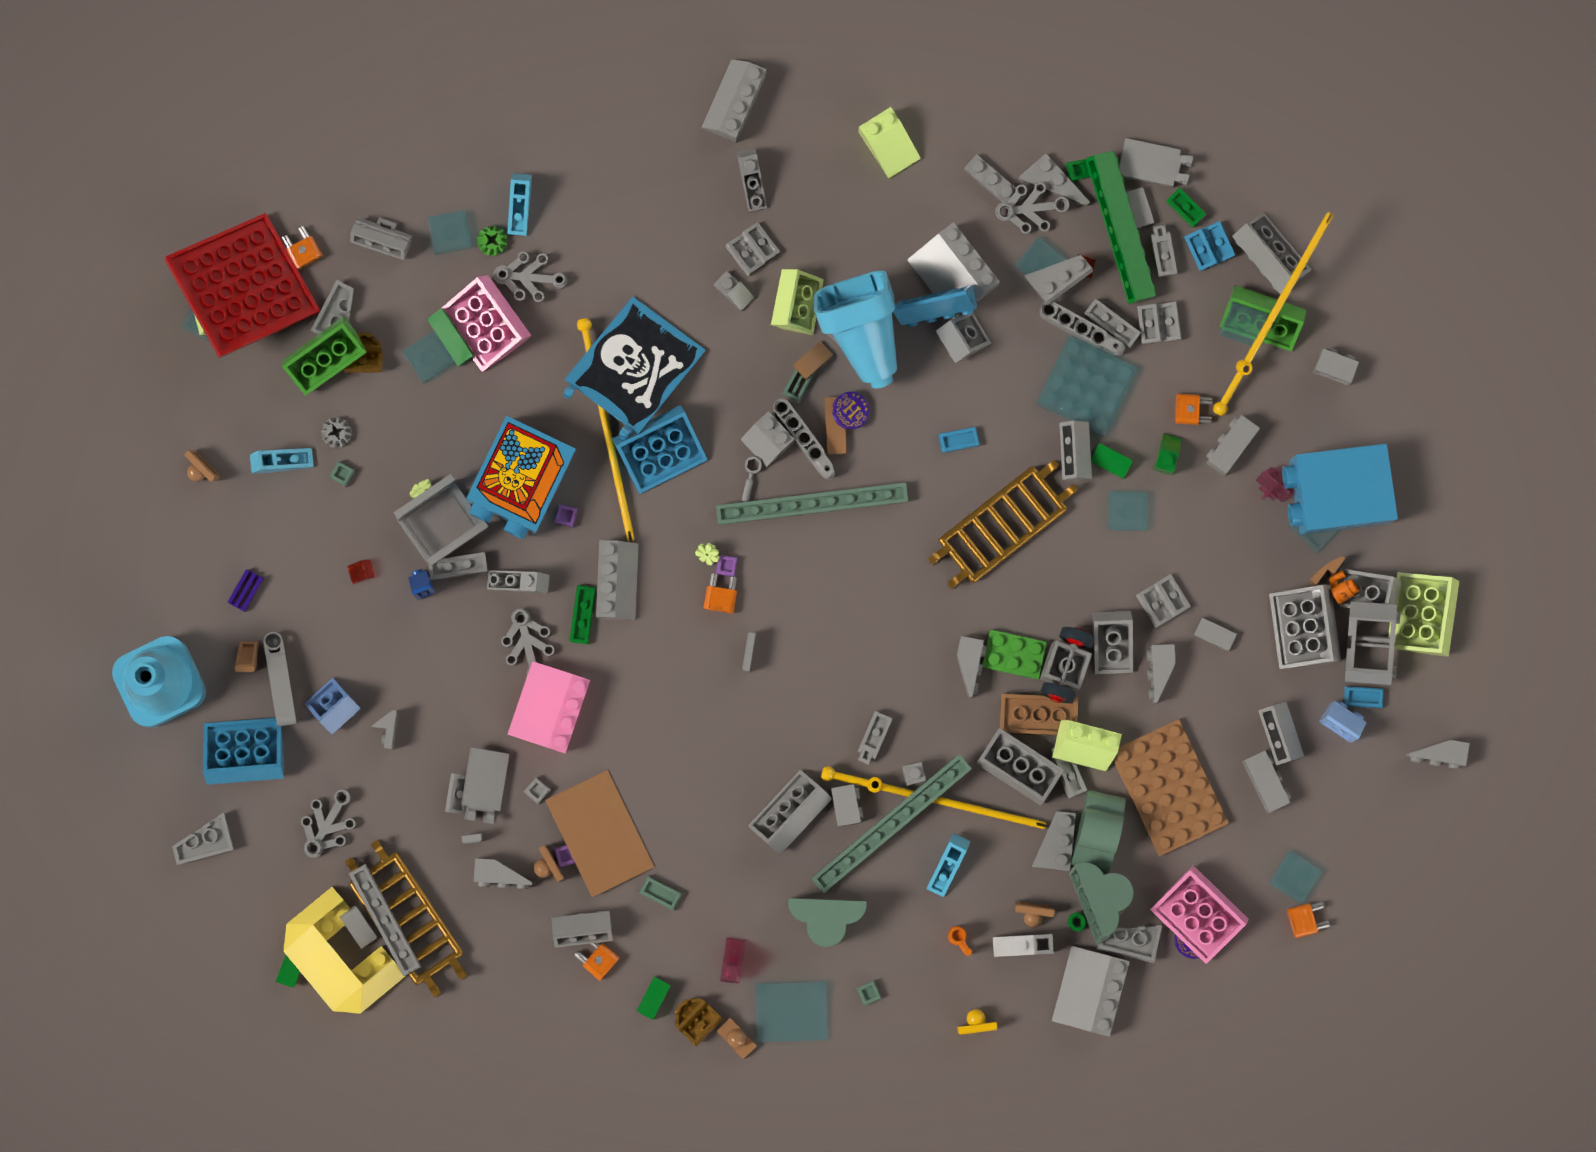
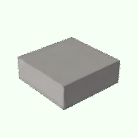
[523,777,551,804]
[462,834,483,844]

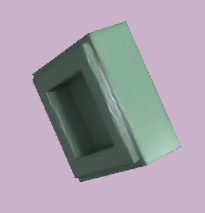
[329,461,355,487]
[856,980,882,1006]

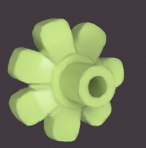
[410,479,432,498]
[695,543,720,565]

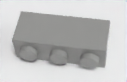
[1206,415,1260,476]
[1059,421,1092,481]
[1258,702,1304,765]
[1242,751,1291,813]
[551,911,613,948]

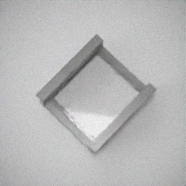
[393,474,488,566]

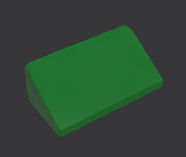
[1091,443,1133,479]
[637,977,671,1020]

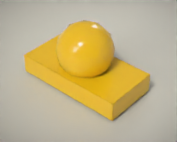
[957,1009,997,1035]

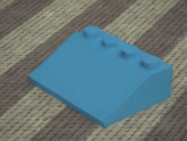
[893,285,978,327]
[612,405,708,494]
[203,718,284,785]

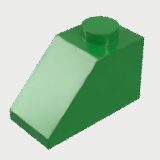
[1153,433,1182,475]

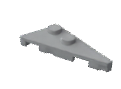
[1018,154,1090,206]

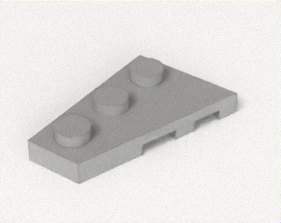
[1024,255,1093,305]
[311,280,354,335]
[1031,811,1076,871]
[172,812,234,865]
[1097,925,1162,963]

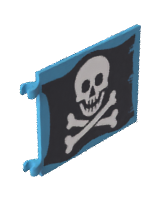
[563,296,706,440]

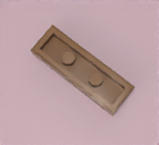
[825,397,846,455]

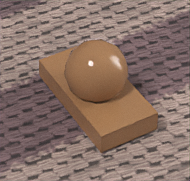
[184,450,221,482]
[235,641,259,673]
[534,845,565,883]
[1014,901,1055,928]
[717,1018,757,1059]

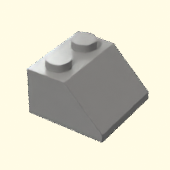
[936,313,992,363]
[740,411,795,468]

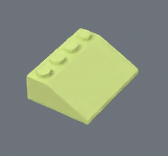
[1388,572,1459,657]

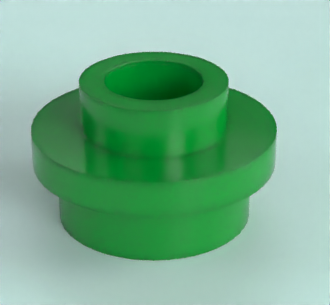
[1067,912,1087,932]

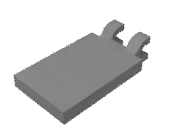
[1119,138,1193,188]
[461,748,509,824]

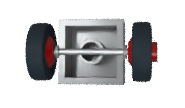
[1040,627,1094,704]

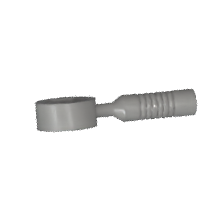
[741,457,762,502]

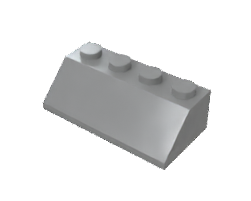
[701,59,766,143]
[1232,212,1312,294]
[596,540,639,620]
[976,728,1064,806]
[748,770,832,855]

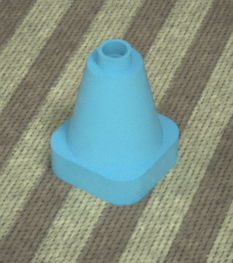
[814,271,897,388]
[112,636,206,728]

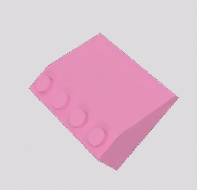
[442,275,531,372]
[507,661,590,753]
[1150,865,1249,964]

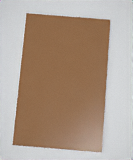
[545,770,654,897]

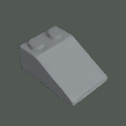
[1333,568,1401,610]
[1092,611,1133,674]

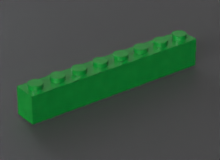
[1086,151,1156,305]

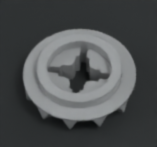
[321,417,352,448]

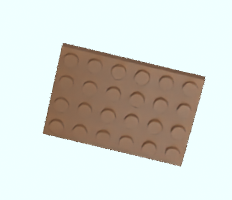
[1113,719,1229,856]

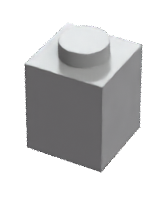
[902,762,926,786]

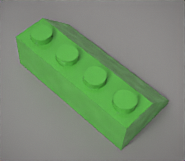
[1220,285,1307,352]
[282,316,366,396]

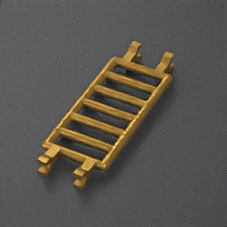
[928,459,1078,589]
[344,840,468,997]

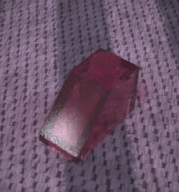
[720,938,746,984]

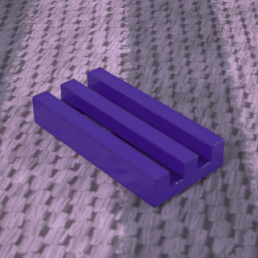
[227,569,264,612]

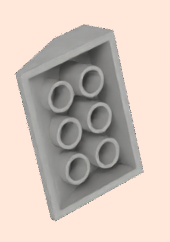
[907,222,1000,319]
[1269,585,1341,669]
[1051,946,1130,1037]

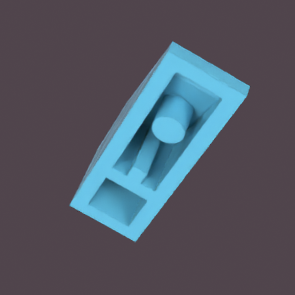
[507,173,532,236]
[250,448,314,474]
[926,833,970,897]

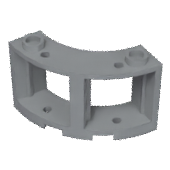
[1345,601,1401,685]

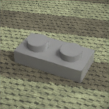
[445,773,467,815]

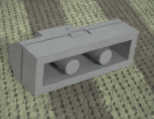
[350,217,412,260]

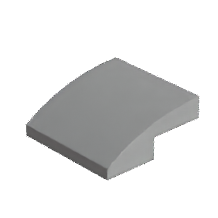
[725,222,780,276]
[1137,301,1182,344]
[1136,574,1191,628]

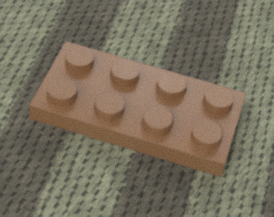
[1000,694,1078,735]

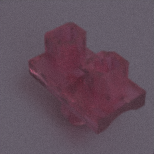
[1256,467,1291,502]

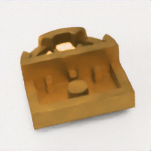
[343,332,383,373]
[675,998,723,1047]

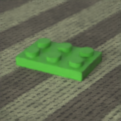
[982,630,1047,680]

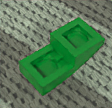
[1066,156,1092,182]
[276,955,300,988]

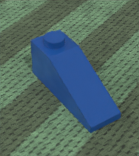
[408,569,436,600]

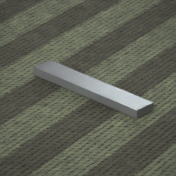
[349,864,421,976]

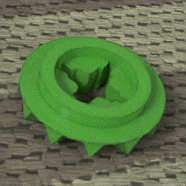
[477,225,507,256]

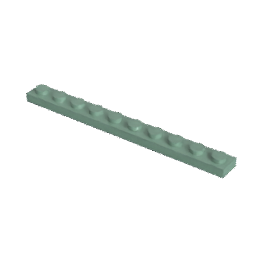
[716,483,908,525]
[811,754,972,893]

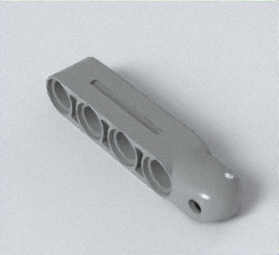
[1039,301,1125,355]
[773,398,835,479]
[263,632,297,727]

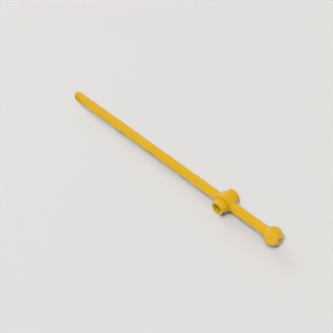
[1213,212,1333,416]
[577,318,634,542]
[821,766,1047,829]

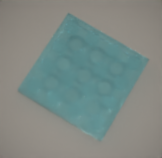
[1036,336,1137,437]

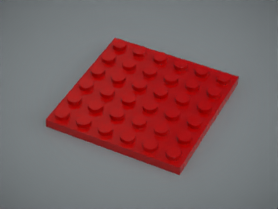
[164,213,320,358]

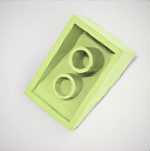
[858,107,921,179]

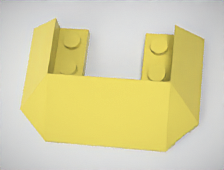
[284,887,405,1014]

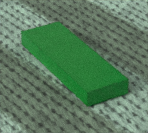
[427,308,475,366]
[569,585,596,645]

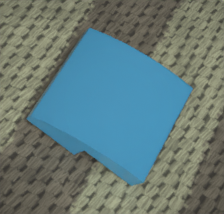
[1184,221,1236,271]

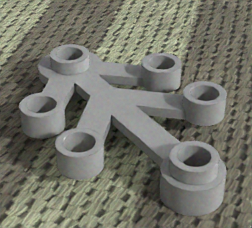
[995,182,1069,234]
[493,252,568,303]
[501,608,555,675]
[301,790,356,858]

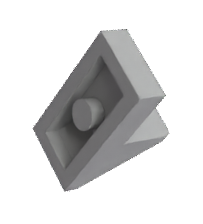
[713,271,754,311]
[371,710,398,750]

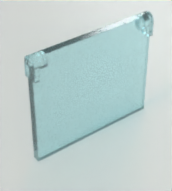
[755,981,827,1042]

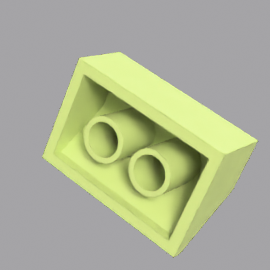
[771,269,824,335]
[1052,720,1122,771]

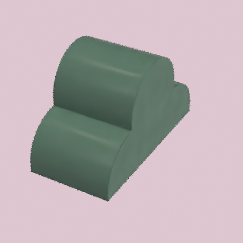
[1071,789,1126,873]
[1069,862,1134,945]
[788,898,867,947]

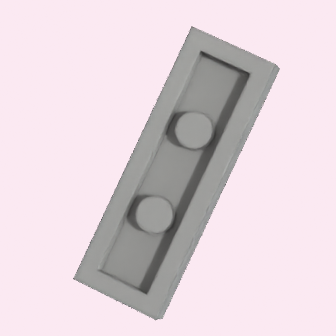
[964,154,1019,202]
[1083,298,1141,348]
[428,552,488,580]

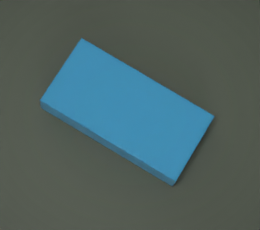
[938,427,980,453]
[1344,686,1384,708]

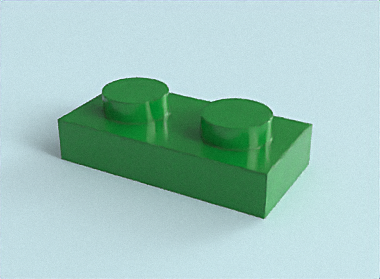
[1166,187,1206,228]

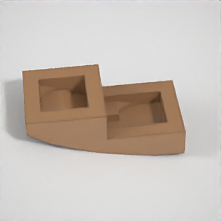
[793,341,833,380]
[1308,556,1345,586]

